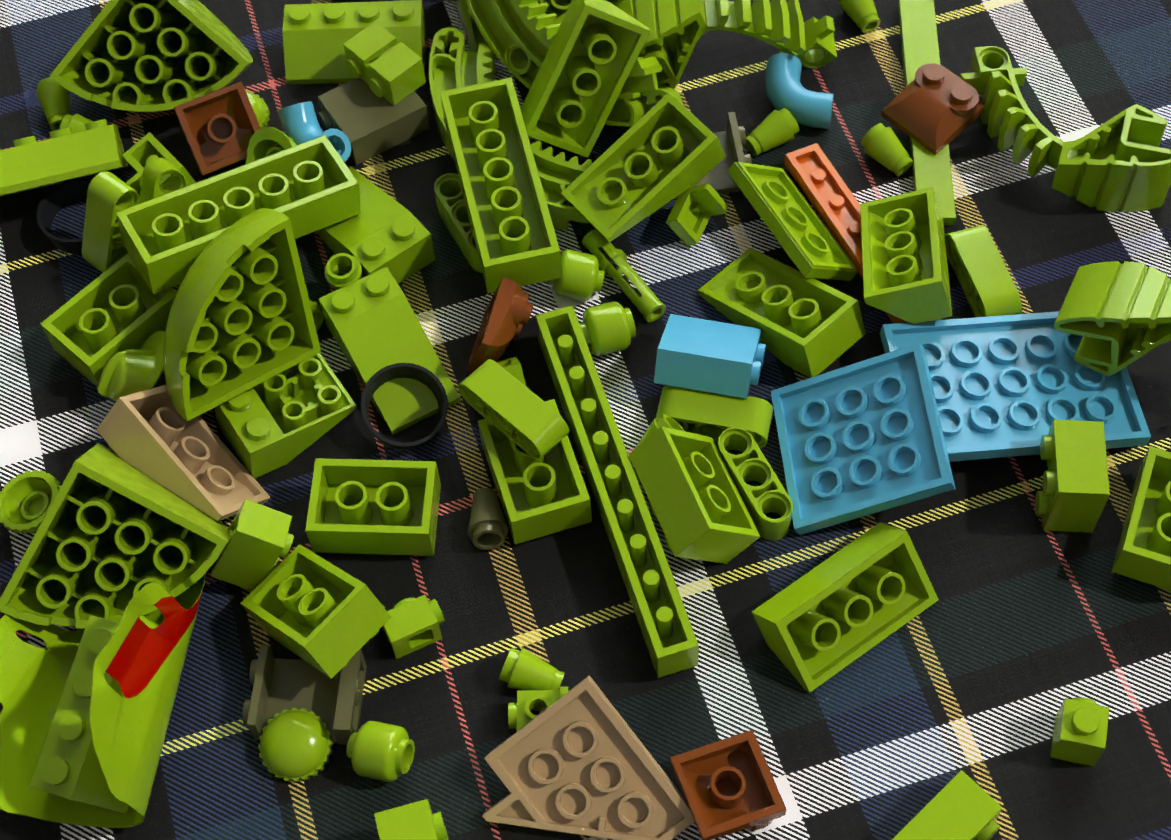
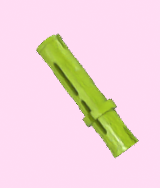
[582,229,666,322]

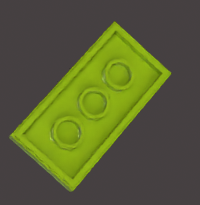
[727,162,859,281]

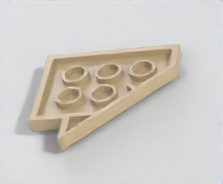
[482,676,695,840]

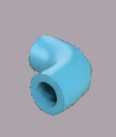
[765,53,834,129]
[278,101,351,162]

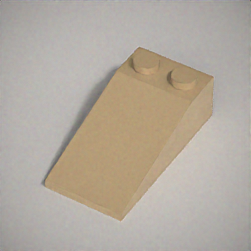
[96,385,271,521]

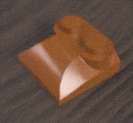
[881,63,984,155]
[173,82,261,175]
[465,277,533,376]
[670,730,787,840]

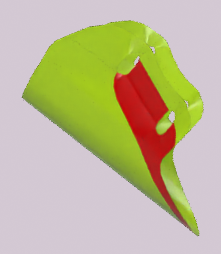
[0,573,206,828]

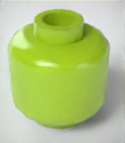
[547,249,605,302]
[580,301,636,356]
[347,721,415,782]

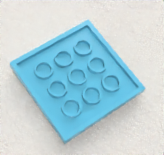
[771,342,956,535]

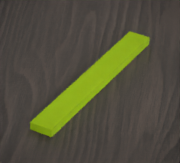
[898,0,956,225]

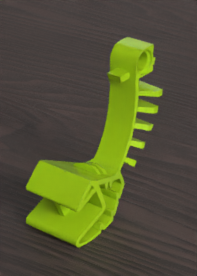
[616,0,837,89]
[960,46,1171,212]
[1054,261,1171,377]

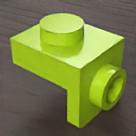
[666,184,729,246]

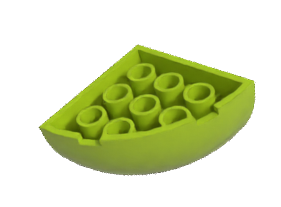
[49,0,253,112]
[163,208,321,422]
[0,443,230,629]

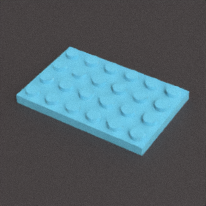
[880,311,1151,462]

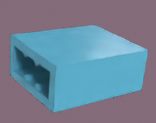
[654,314,766,399]

